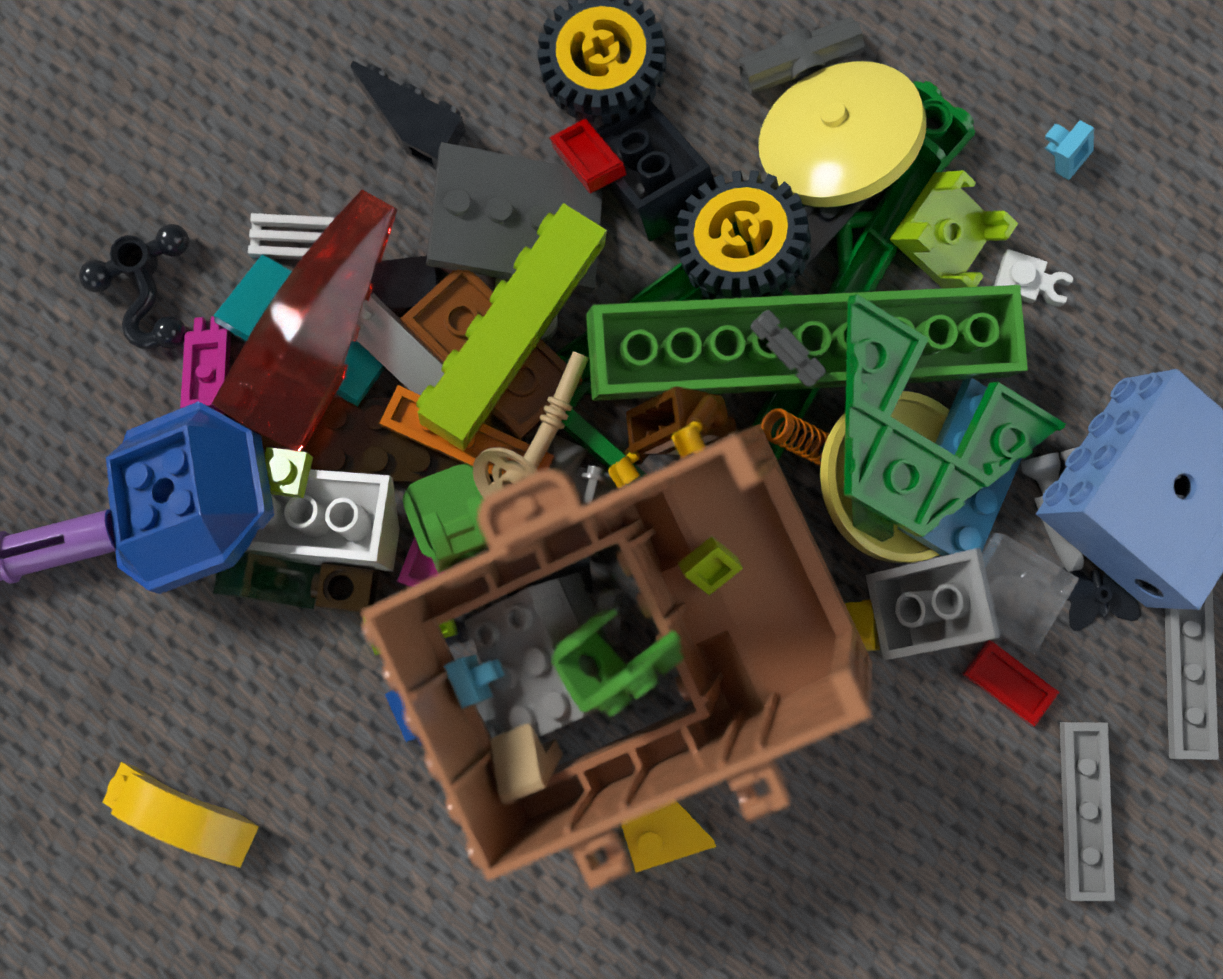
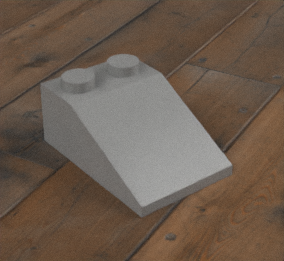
[866,548,1000,660]

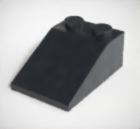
[595,100,716,242]

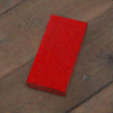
[550,119,626,194]
[962,640,1060,727]

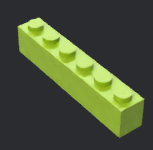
[416,203,607,451]

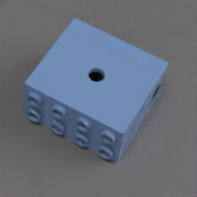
[1036,369,1223,610]

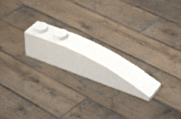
[242,470,400,571]

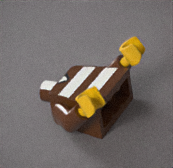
[608,386,736,489]

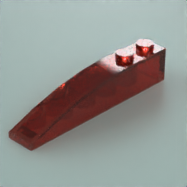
[211,190,398,452]

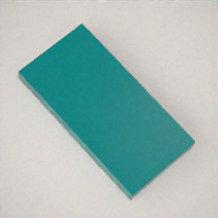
[214,254,386,407]

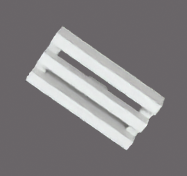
[248,213,336,262]

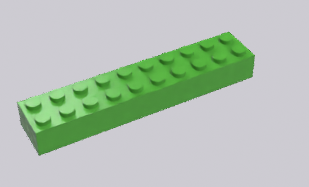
[586,285,1028,401]

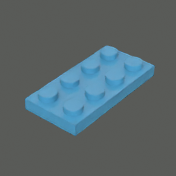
[897,378,1022,556]

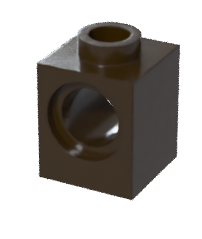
[311,563,379,614]

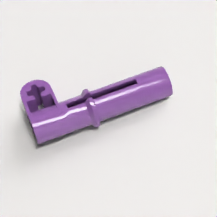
[0,509,115,584]

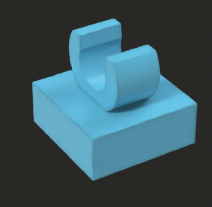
[1045,120,1094,180]
[444,655,505,709]

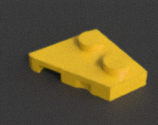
[621,800,716,872]

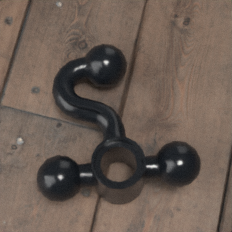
[79,224,189,350]

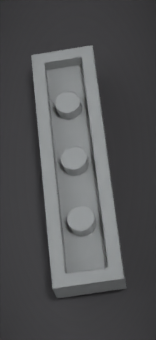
[1165,589,1219,760]
[1060,722,1115,901]

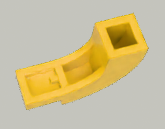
[102,762,259,867]

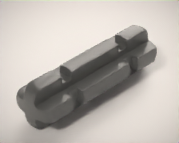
[750,310,825,387]

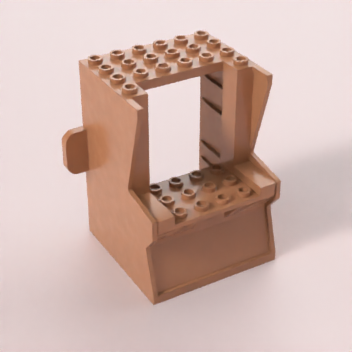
[361,424,872,889]

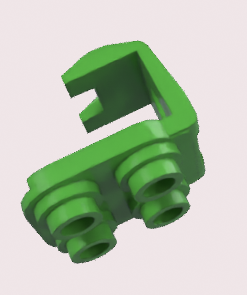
[403,464,491,574]
[552,609,685,717]

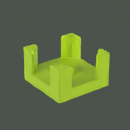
[890,170,1018,288]

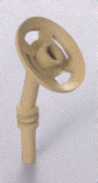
[473,351,589,499]

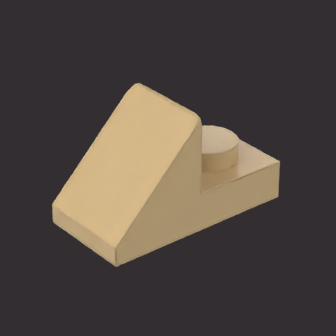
[491,723,563,804]

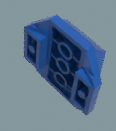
[106,401,274,594]

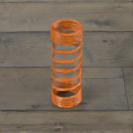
[761,408,829,466]

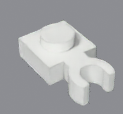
[994,249,1073,306]

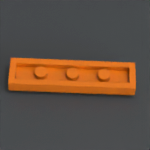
[379,385,554,477]

